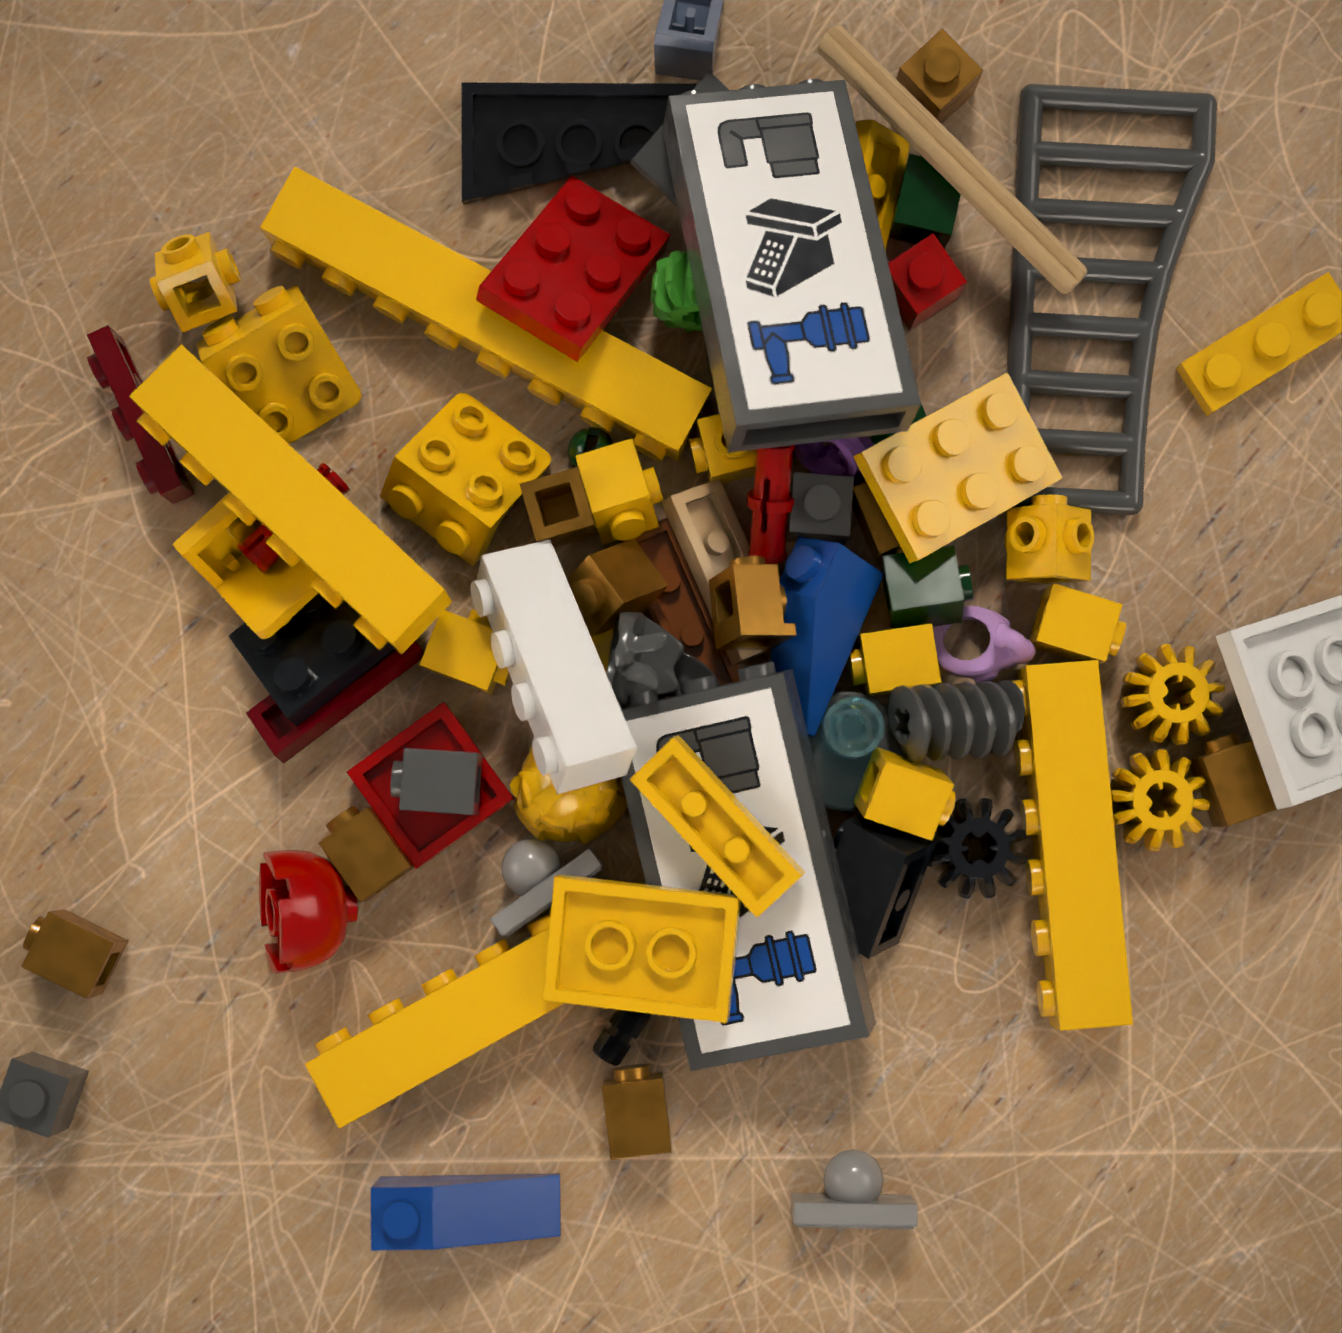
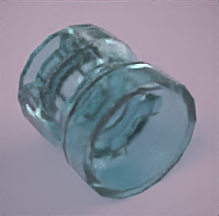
[819,696,885,760]

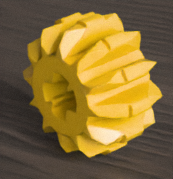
[1120,644,1225,745]
[1111,749,1210,852]

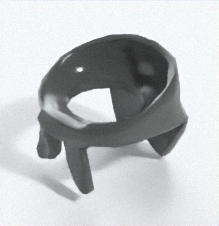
[606,612,684,705]

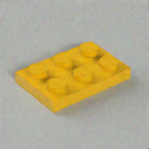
[853,372,1062,563]
[542,874,741,1023]

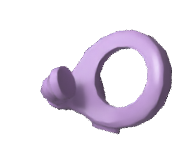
[933,606,1036,683]

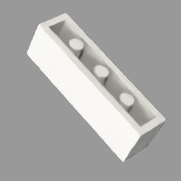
[471,539,637,794]

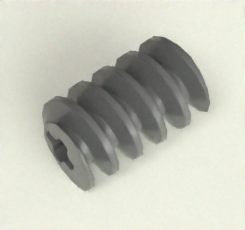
[887,680,1025,762]

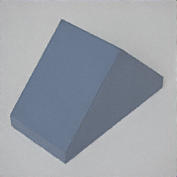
[654,0,724,80]

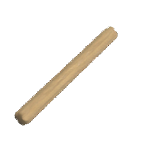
[817,25,1087,294]

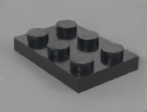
[229,593,395,727]

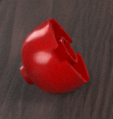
[259,850,358,974]

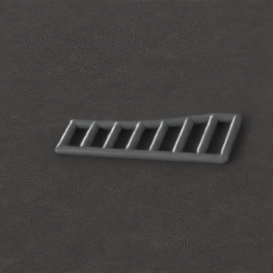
[1007,84,1217,515]

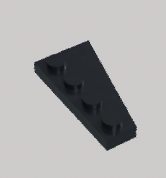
[461,82,696,204]

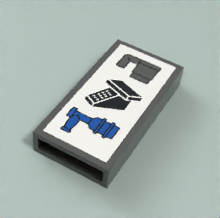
[662,79,921,453]
[621,661,876,1071]

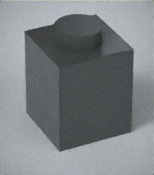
[786,472,854,546]
[390,748,483,815]
[0,1052,89,1138]

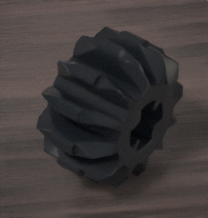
[928,798,1027,899]

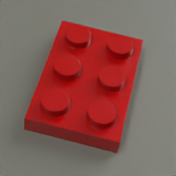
[476,176,671,362]

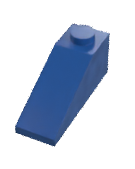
[770,536,884,737]
[371,1173,561,1251]

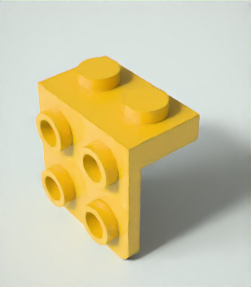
[196,284,361,444]
[379,393,551,566]
[172,493,318,639]

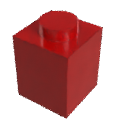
[888,233,967,331]

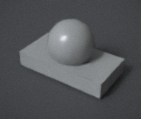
[490,839,603,937]
[791,1149,917,1229]

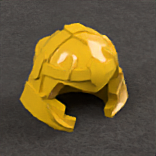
[509,747,628,845]

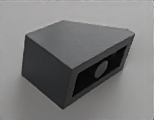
[833,814,937,959]

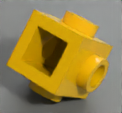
[149,231,241,333]
[1004,495,1094,585]

